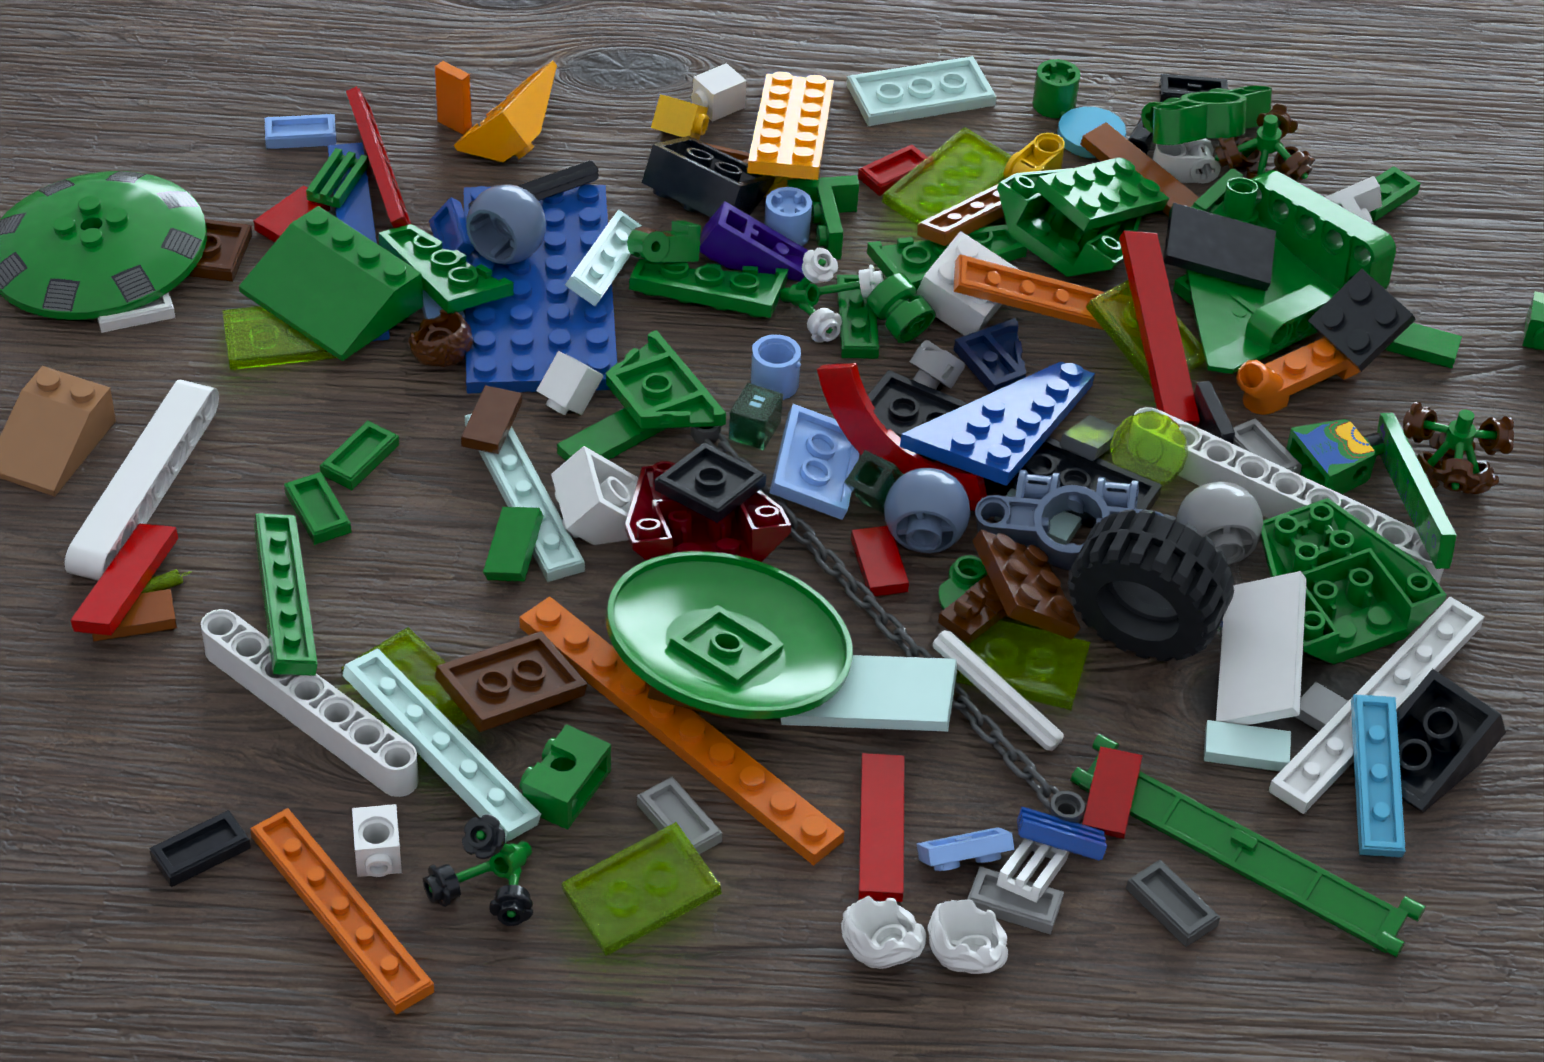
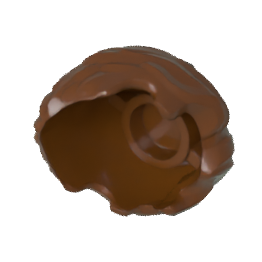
[408,309,473,367]

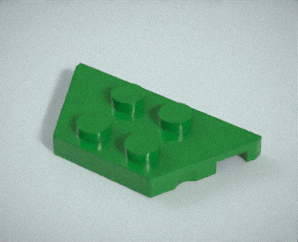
[606,330,726,429]

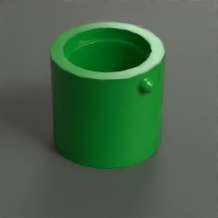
[1032,59,1081,118]

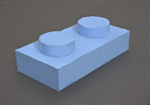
[916,827,1014,871]

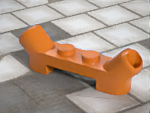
[1236,337,1361,415]

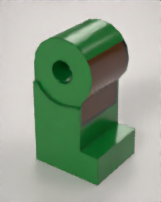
[627,220,701,263]

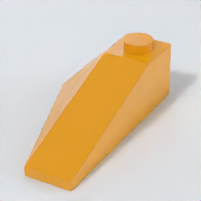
[453,60,557,162]

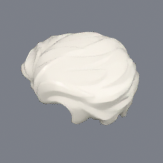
[841,896,927,969]
[928,899,1008,974]

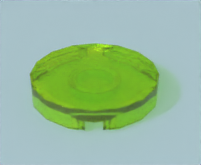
[1110,411,1188,486]

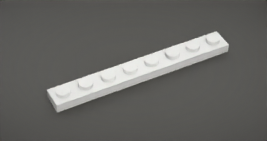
[1268,597,1484,814]

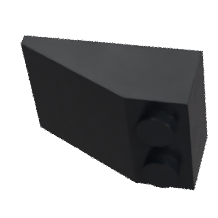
[1397,668,1506,813]

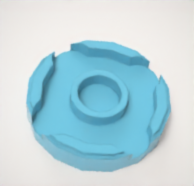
[1057,107,1126,158]

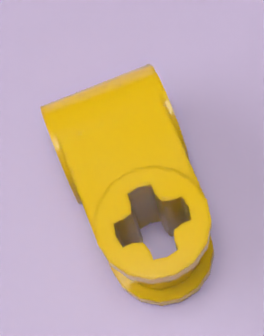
[1003,133,1065,179]

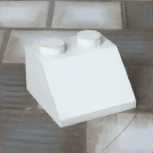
[551,446,638,545]

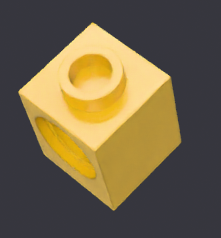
[651,94,709,140]

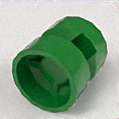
[867,273,936,343]

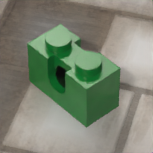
[520,724,611,830]

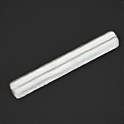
[933,630,1064,751]

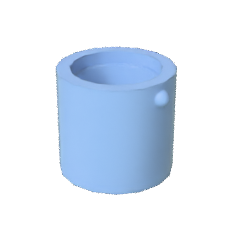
[764,187,812,246]
[750,335,801,401]

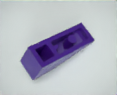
[699,201,808,281]

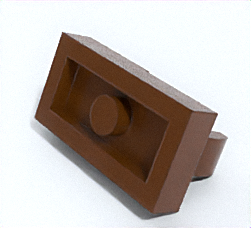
[938,574,1007,644]

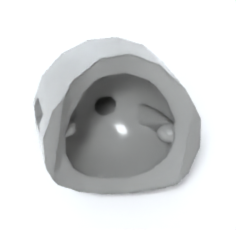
[909,340,965,390]

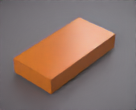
[435,61,472,135]

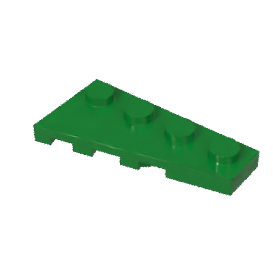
[867,224,1027,290]

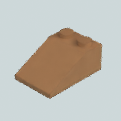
[0,366,116,496]

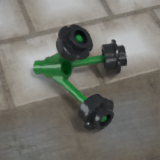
[423,814,533,926]

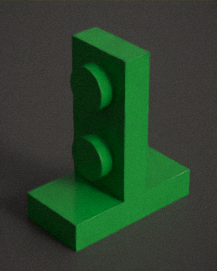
[787,175,859,260]

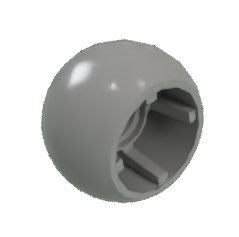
[1176,481,1263,565]

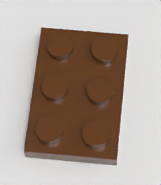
[972,529,1081,640]
[434,631,587,732]

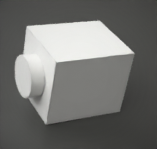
[691,63,747,122]
[536,351,604,415]

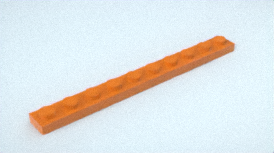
[519,596,845,866]

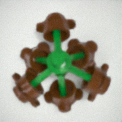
[1214,103,1315,183]
[1403,401,1514,494]

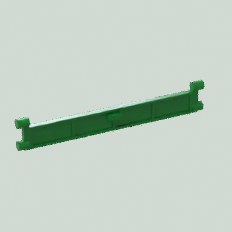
[1070,734,1426,958]

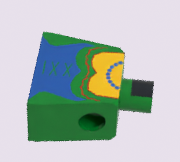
[1286,419,1385,494]

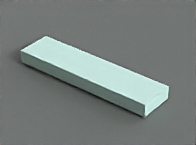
[565,210,642,306]

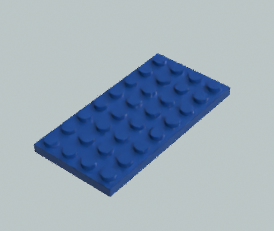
[464,184,617,394]

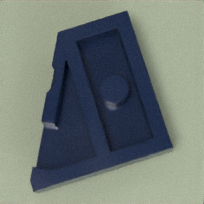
[954,318,1026,393]

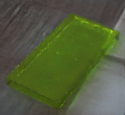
[882,127,1011,225]

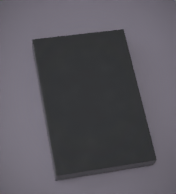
[1163,203,1276,291]

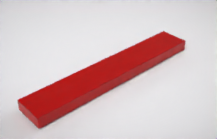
[346,86,411,228]
[1119,231,1200,427]

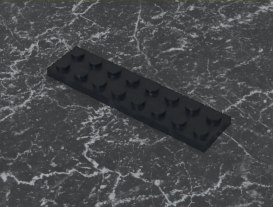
[868,370,1162,528]

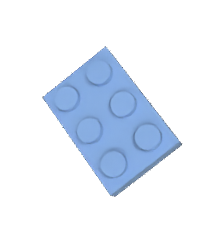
[769,404,860,520]

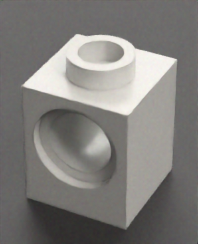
[352,804,402,877]

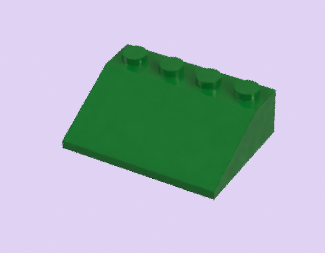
[239,206,424,361]

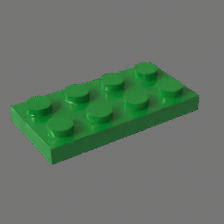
[1033,157,1170,231]

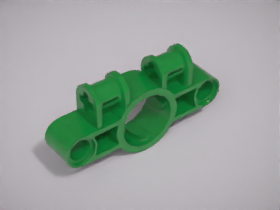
[1141,86,1272,145]

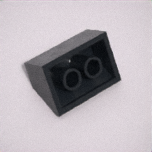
[642,136,775,217]

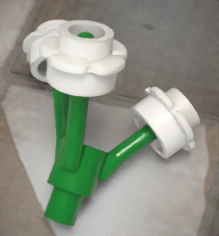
[780,248,884,343]

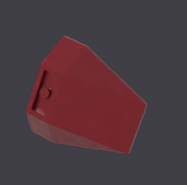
[625,461,791,562]

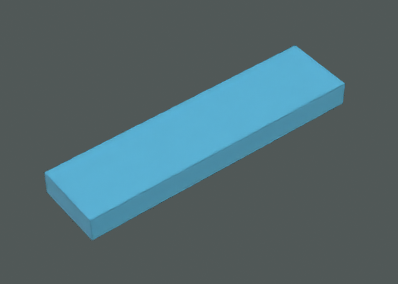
[1351,694,1405,857]

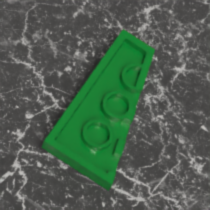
[378,224,514,314]
[629,259,789,318]

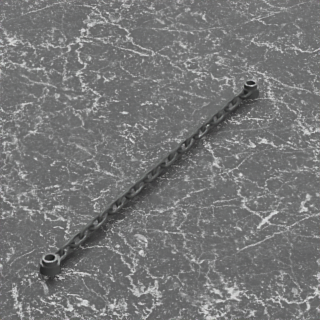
[691,426,1085,824]

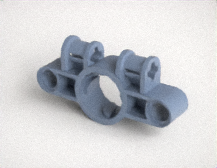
[975,469,1164,570]

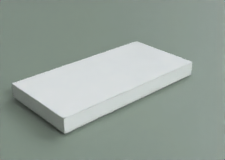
[1216,571,1306,725]

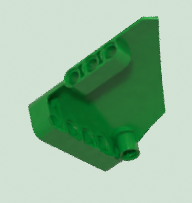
[1186,170,1396,374]

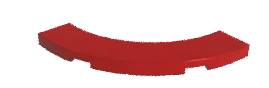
[817,363,987,511]

